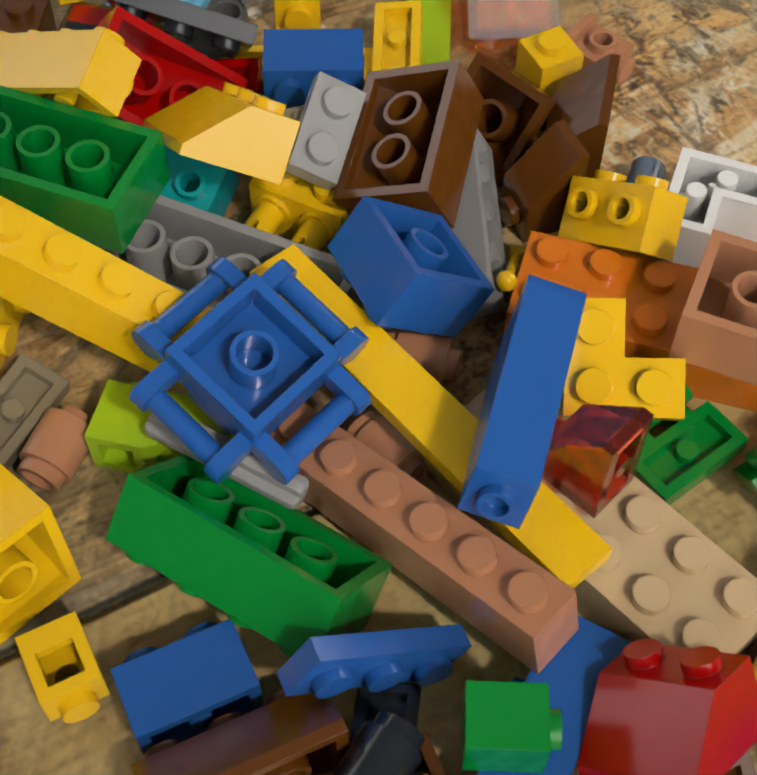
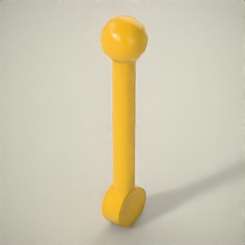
[496,246,526,292]

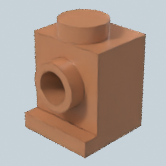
[567,12,635,85]

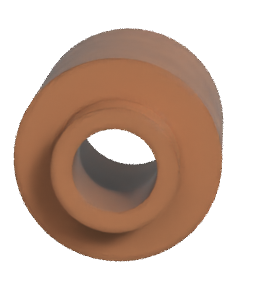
[386,328,463,387]
[16,405,91,493]
[346,411,428,482]

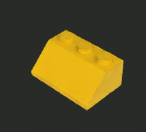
[142,82,301,185]

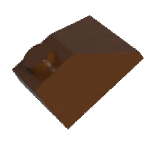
[467,51,556,187]

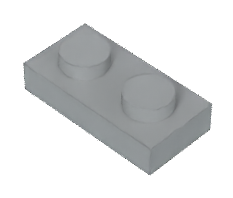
[285,71,367,191]

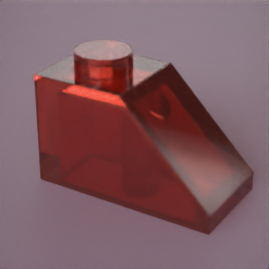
[542,404,654,518]

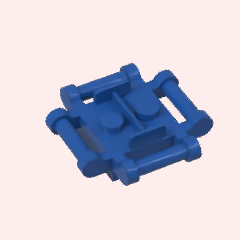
[129,257,371,485]

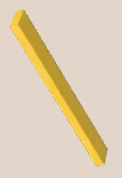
[249,244,613,589]

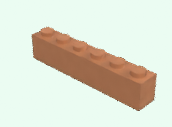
[270,403,579,674]

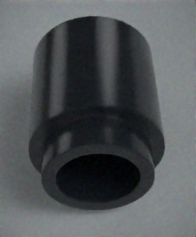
[332,711,425,775]

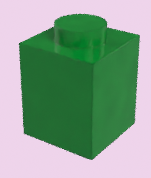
[462,680,562,773]

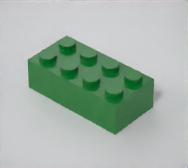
[0,86,171,254]
[105,454,393,658]

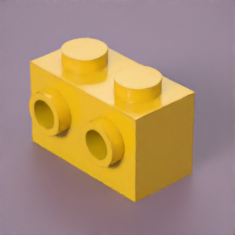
[558,169,688,262]

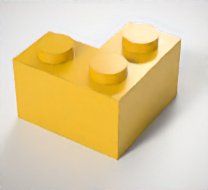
[563,298,686,421]

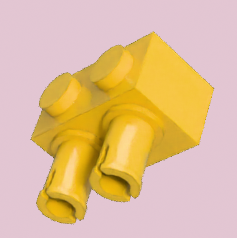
[244,171,352,254]

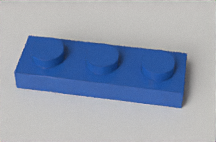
[277,624,472,699]

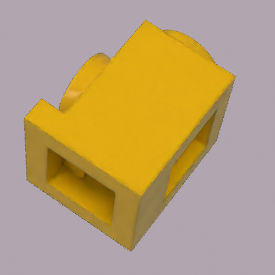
[14,611,110,723]

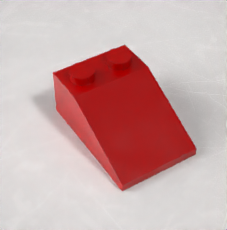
[98,6,249,126]

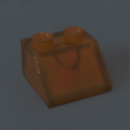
[459,0,561,50]

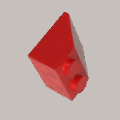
[577,639,757,775]

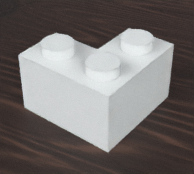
[669,147,757,268]

